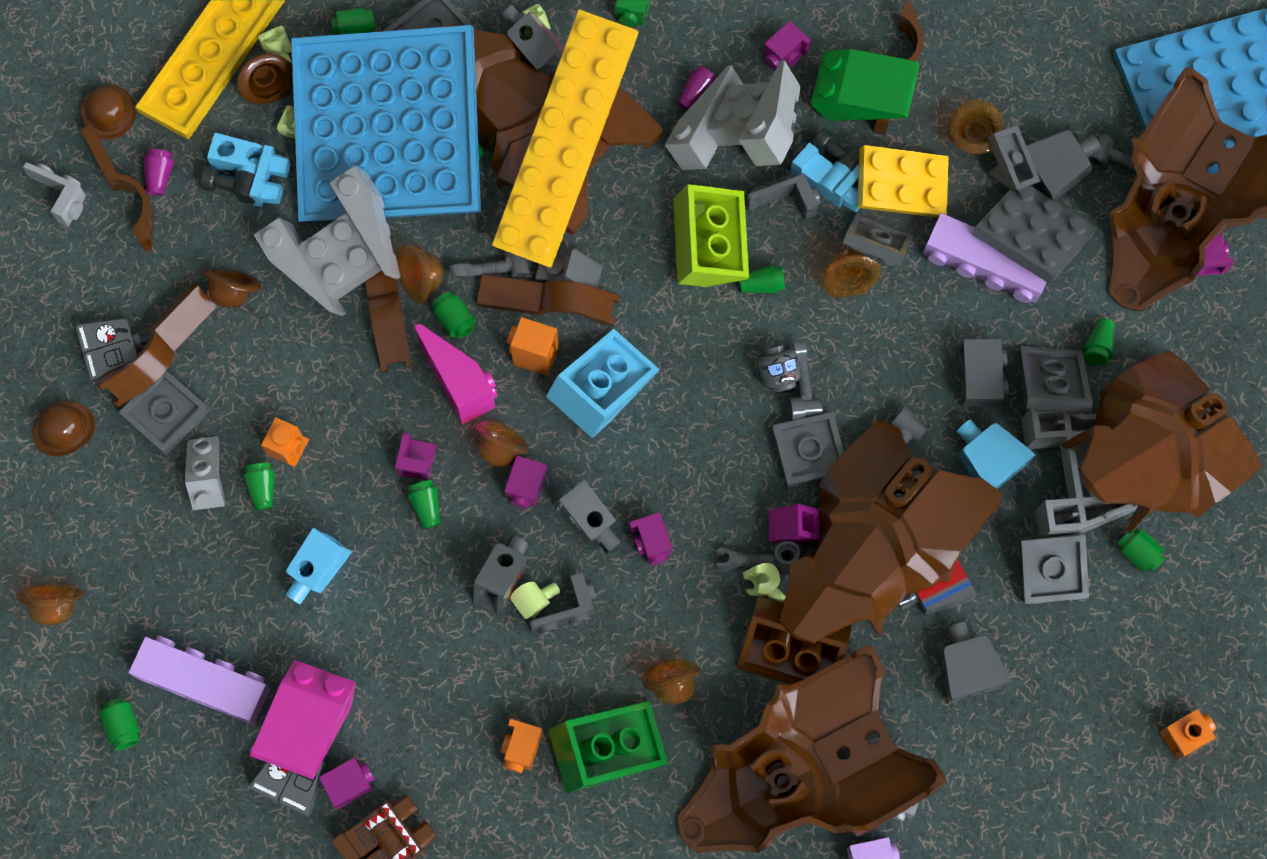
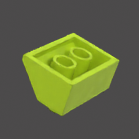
[673,184,749,287]

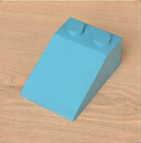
[546,329,660,438]

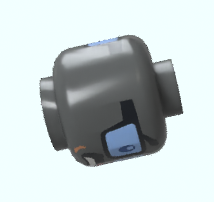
[757,344,801,392]

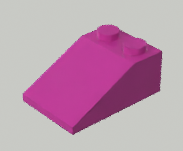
[414,324,497,425]
[250,660,356,779]

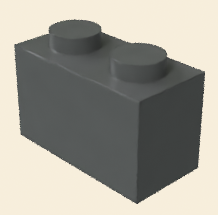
[959,339,1009,408]

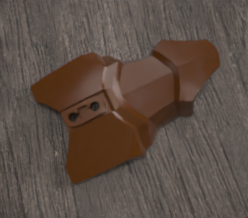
[446,24,663,235]
[1109,67,1267,311]
[1061,351,1262,534]
[780,420,1002,644]
[678,645,947,853]

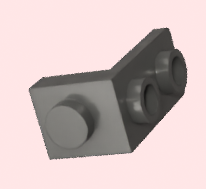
[746,173,821,220]
[529,572,596,635]

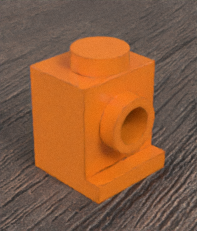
[261,417,309,467]
[1159,709,1216,760]
[501,719,543,774]

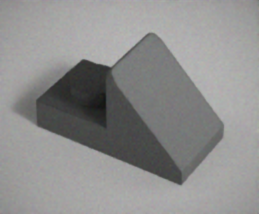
[987,125,1041,192]
[535,249,603,288]

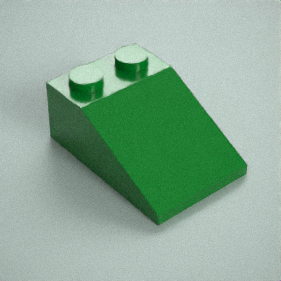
[811,49,920,121]
[548,701,668,794]

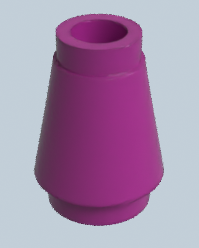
[677,66,717,111]
[143,149,174,196]

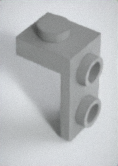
[23,162,86,227]
[185,436,225,510]

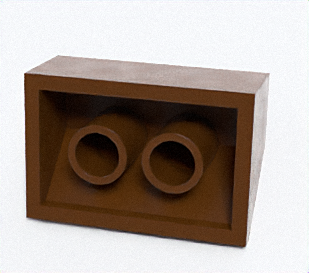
[737,595,852,684]

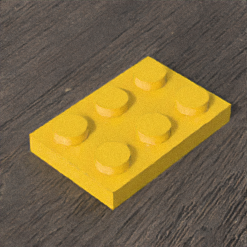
[858,145,949,217]

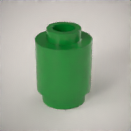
[330,7,375,35]
[432,292,476,339]
[1116,528,1166,572]
[98,699,141,751]

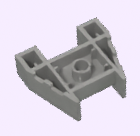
[665,60,800,170]
[254,166,401,316]
[1021,409,1138,537]

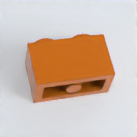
[507,317,559,376]

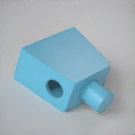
[956,419,1035,489]
[284,528,353,604]

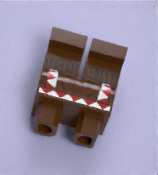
[332,795,437,859]

